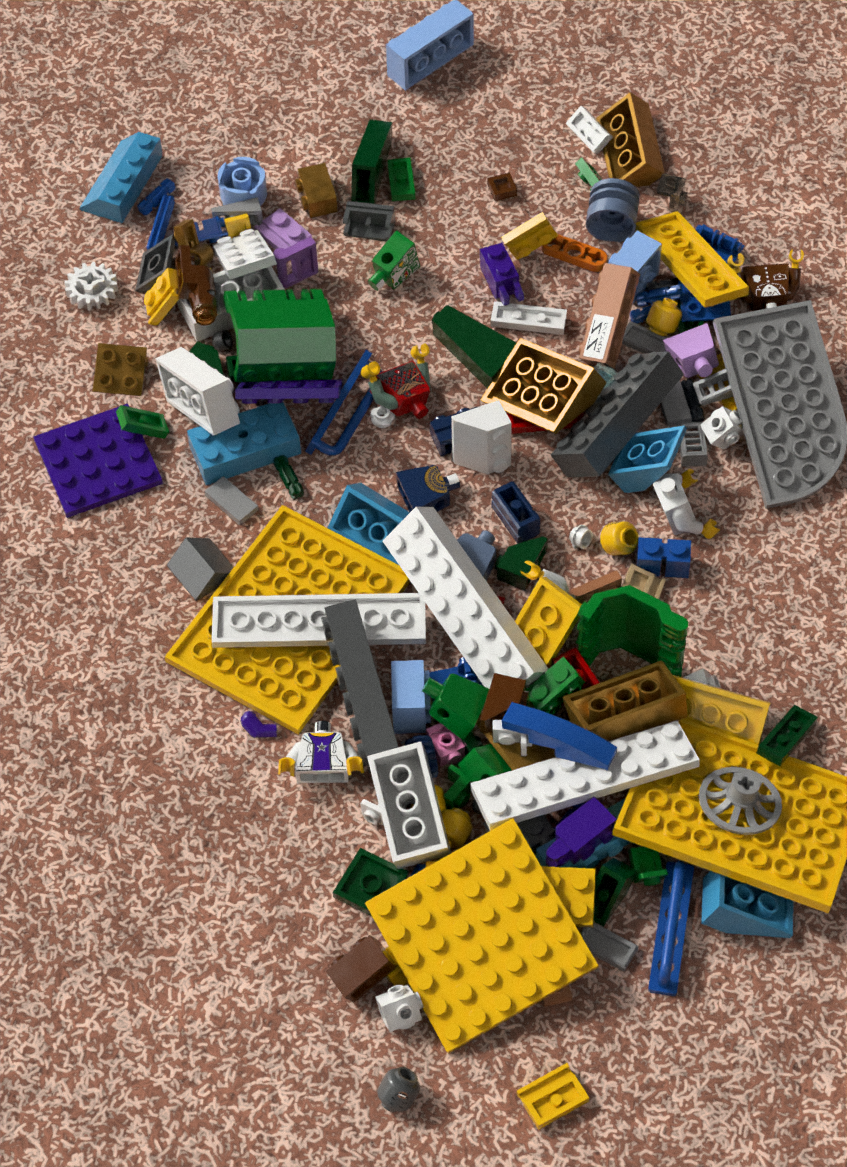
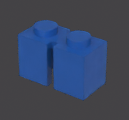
[637,537,691,578]

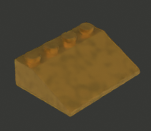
[481,338,607,434]

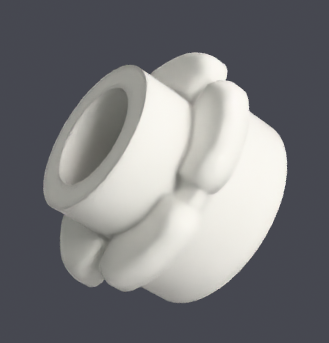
[370,406,395,428]
[569,525,593,549]

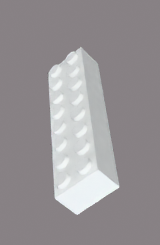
[383,507,549,689]

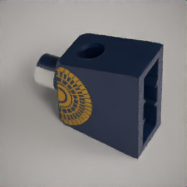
[396,465,460,512]

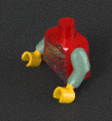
[361,343,431,419]

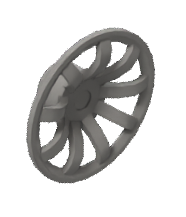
[699,767,782,835]

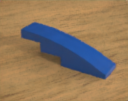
[502,702,617,770]

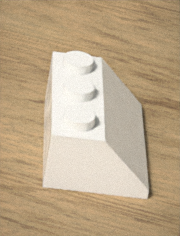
[451,400,512,474]

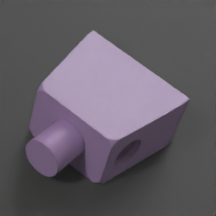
[663,323,719,378]

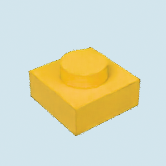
[224,213,251,238]

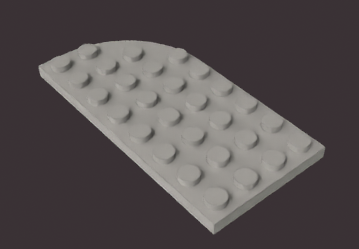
[713,300,847,509]

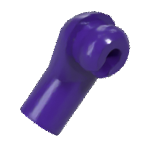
[240,711,277,738]

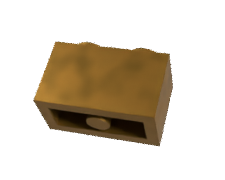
[295,163,338,218]

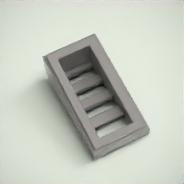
[211,198,263,225]
[693,369,734,406]
[677,422,708,467]

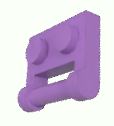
[273,237,318,289]

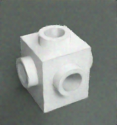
[700,406,744,449]
[375,985,423,1032]

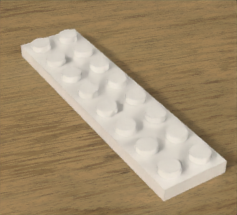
[212,593,426,648]
[471,720,700,831]

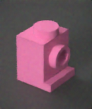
[426,723,465,767]

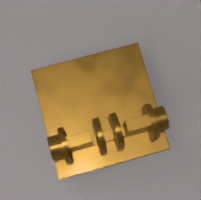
[92,343,149,396]

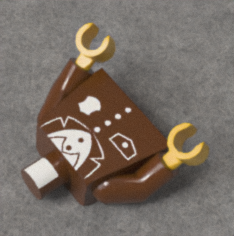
[727,249,804,311]

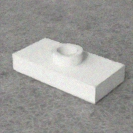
[566,106,613,154]

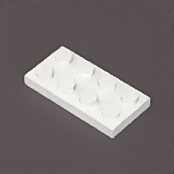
[212,229,277,280]

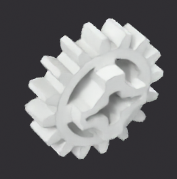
[64,262,118,310]

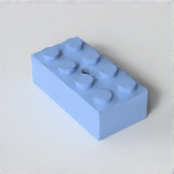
[386,0,474,91]

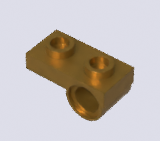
[173,219,214,266]

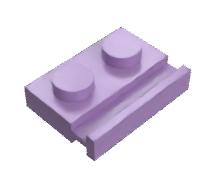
[254,208,312,250]

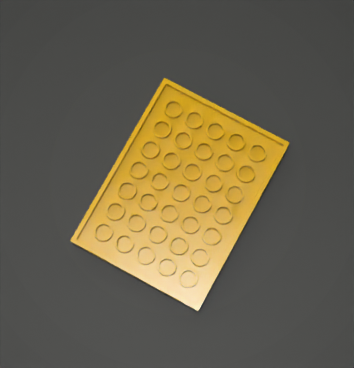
[165,505,411,735]
[612,719,847,914]

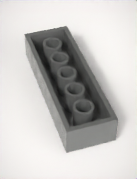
[551,351,684,477]
[321,599,398,773]

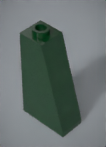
[351,119,393,204]
[431,304,517,389]

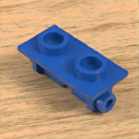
[194,216,228,243]

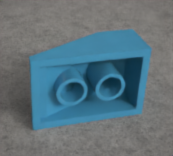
[608,425,687,493]
[701,871,793,938]

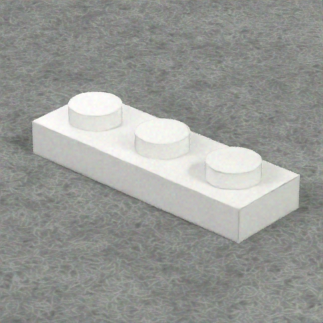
[491,301,567,335]

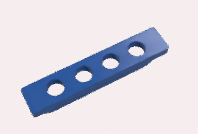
[305,350,382,456]
[648,861,694,996]

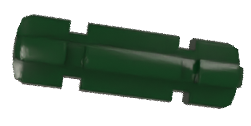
[274,455,304,500]

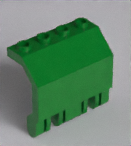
[224,289,336,382]
[576,585,688,677]

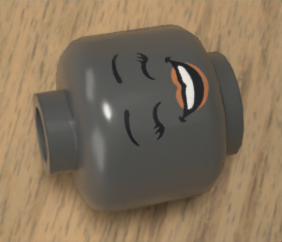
[377,1067,421,1112]

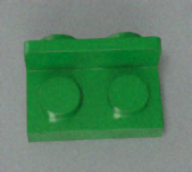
[526,656,586,715]

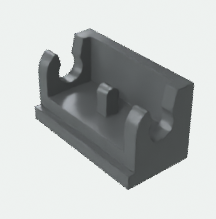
[343,201,396,241]

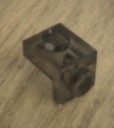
[657,173,688,212]

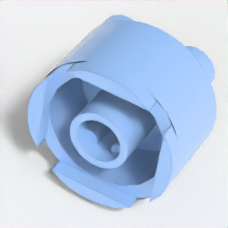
[218,157,267,206]

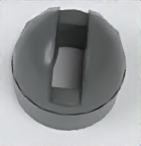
[212,330,233,351]

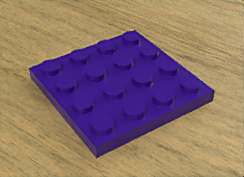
[235,379,342,404]
[33,404,163,518]

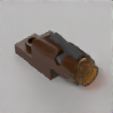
[175,245,221,326]

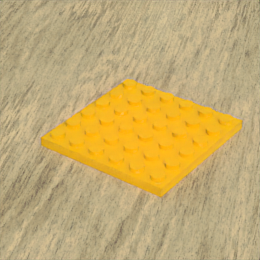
[365,818,599,1053]

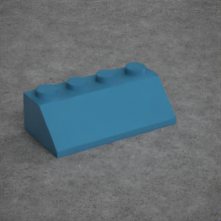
[79,132,163,223]
[328,483,410,565]

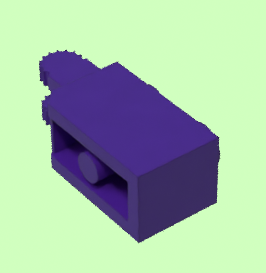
[480,243,524,306]
[545,797,617,867]

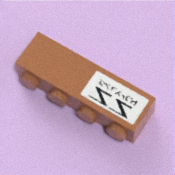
[579,263,640,369]

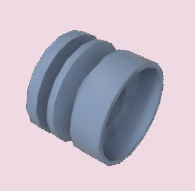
[586,178,640,242]

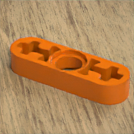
[541,234,607,272]

